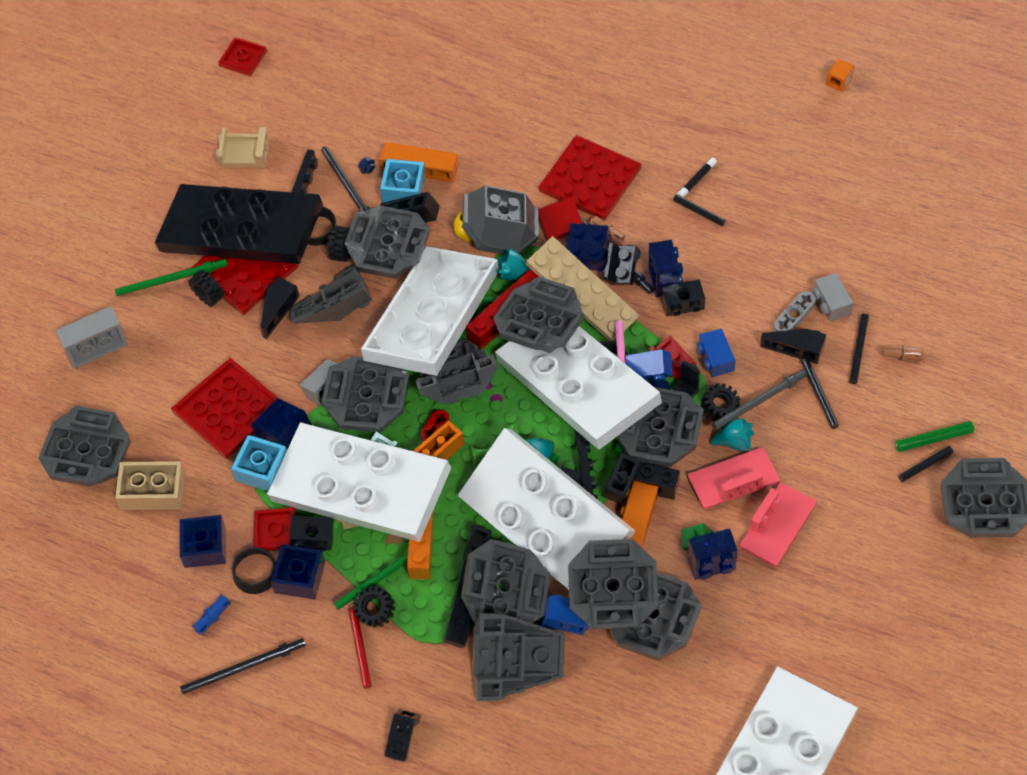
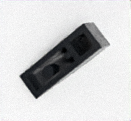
[380,192,440,223]
[260,277,300,340]
[760,329,827,364]

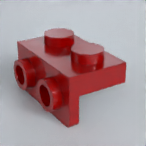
[649,335,697,380]

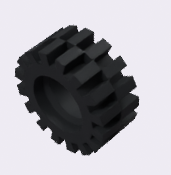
[327,226,351,262]
[188,270,225,307]
[700,383,740,422]
[353,586,395,628]

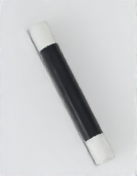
[677,157,717,198]

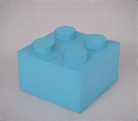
[380,159,426,203]
[231,435,287,491]

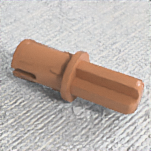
[590,216,625,246]
[882,344,924,361]

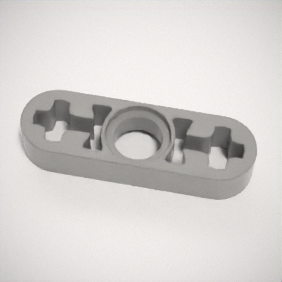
[774,291,816,332]

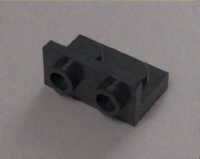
[603,242,638,285]

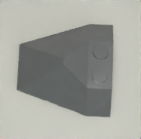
[289,264,372,324]
[416,338,498,405]
[472,613,565,701]

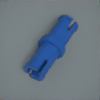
[192,595,231,635]

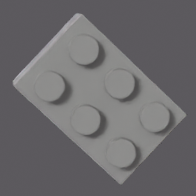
[56,306,128,369]

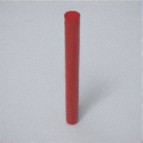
[349,607,372,689]

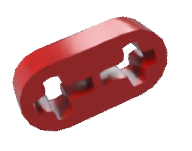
[421,410,450,442]

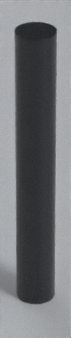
[673,194,726,226]
[898,446,953,482]

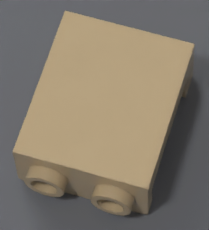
[216,127,269,168]

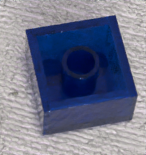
[566,223,612,271]
[648,239,683,297]
[250,398,312,450]
[179,515,226,568]
[687,528,738,580]
[271,544,326,600]

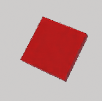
[218,37,267,77]
[538,196,585,240]
[254,507,297,551]

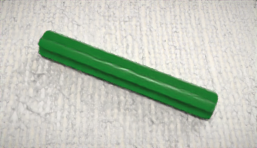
[895,421,974,452]

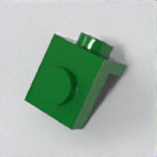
[681,523,716,551]

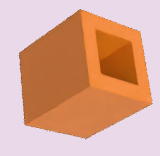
[826,58,854,92]

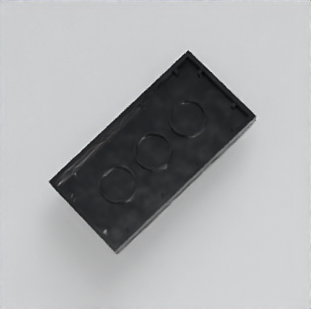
[155,184,323,264]

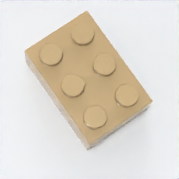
[115,461,186,510]

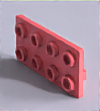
[688,447,780,510]
[740,483,817,567]

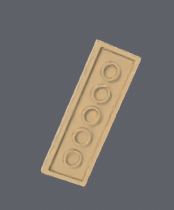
[525,236,640,342]

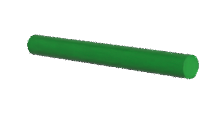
[333,556,408,610]

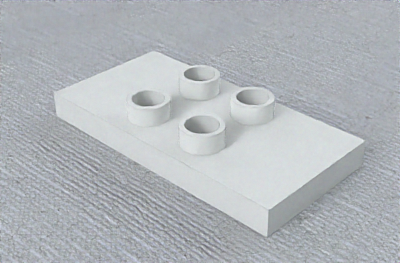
[361,246,499,376]
[495,326,662,450]
[267,423,451,542]
[457,428,635,590]
[717,666,858,775]

